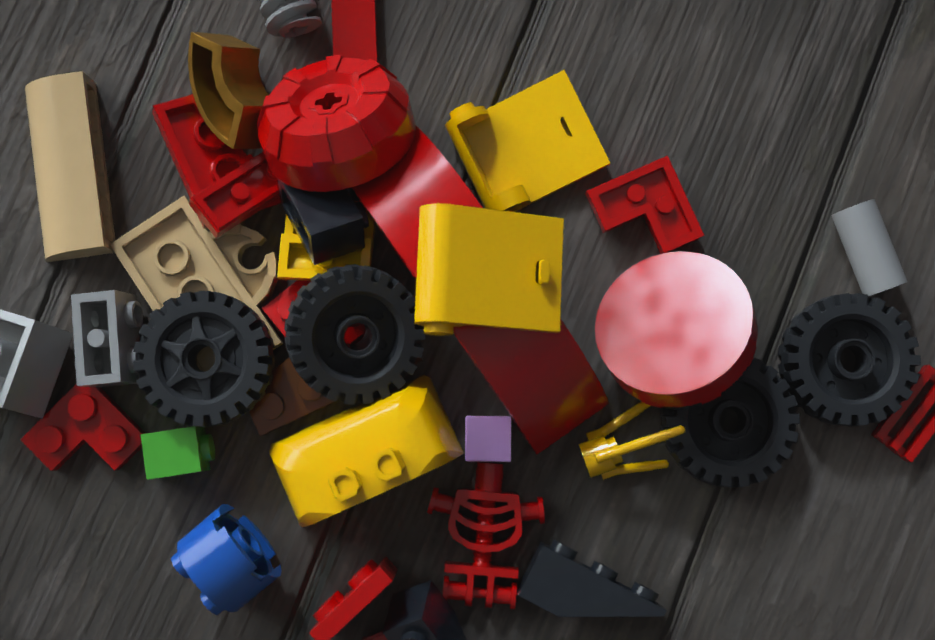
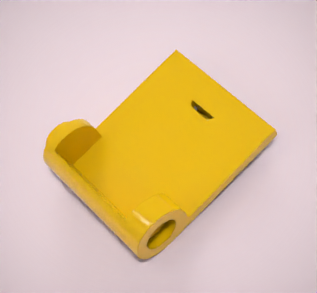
[445,70,611,212]
[414,204,564,336]

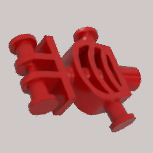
[427,462,545,610]

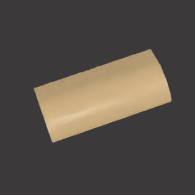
[25,71,115,262]

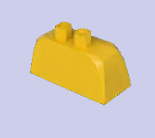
[269,375,464,527]

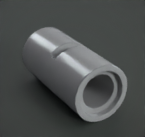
[831,199,908,296]

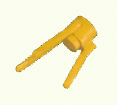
[578,402,685,480]

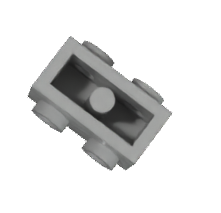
[71,290,143,387]

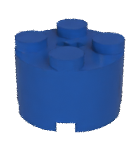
[171,504,282,615]

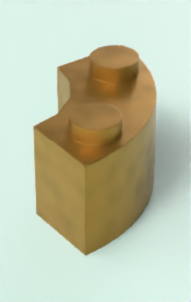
[188,32,269,149]

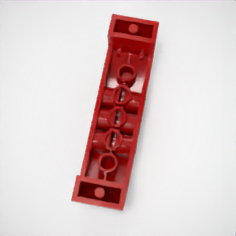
[350,125,609,455]

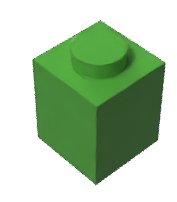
[141,426,215,480]

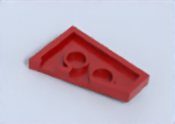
[152,94,281,229]

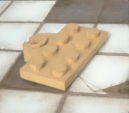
[109,196,284,372]

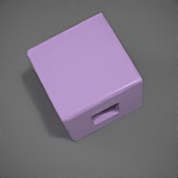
[465,416,511,462]

